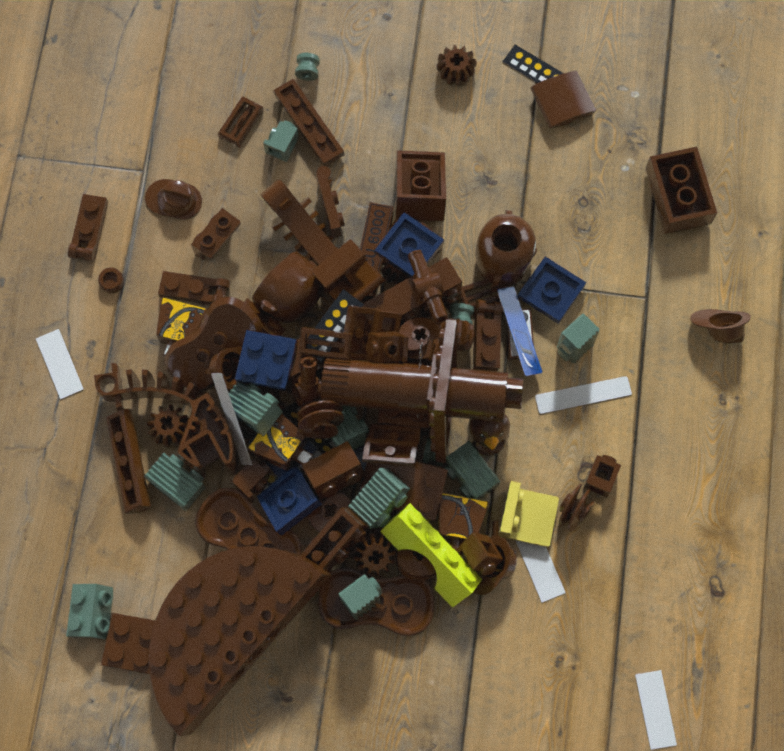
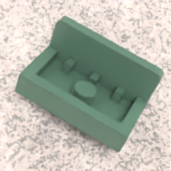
[66,584,113,640]

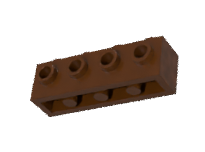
[300,507,368,601]

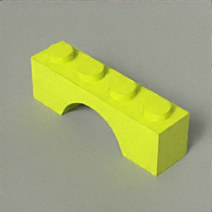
[380,503,482,608]

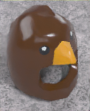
[467,414,510,456]

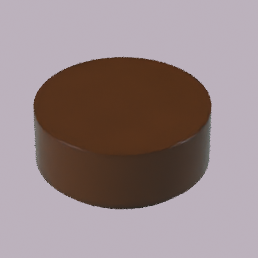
[98,267,124,293]

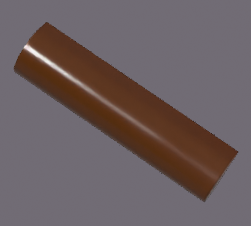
[106,409,151,514]

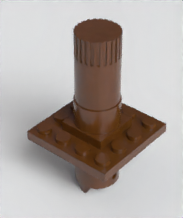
[321,319,524,463]

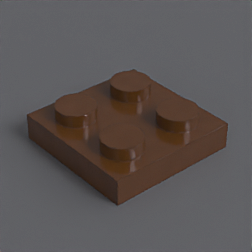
[101,613,155,674]

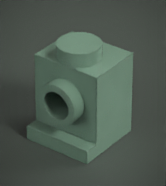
[263,121,299,162]

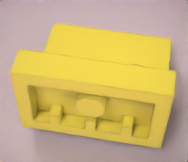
[499,481,559,547]

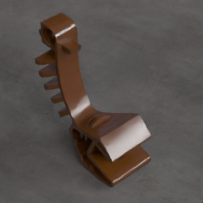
[260,179,385,301]
[94,363,239,478]

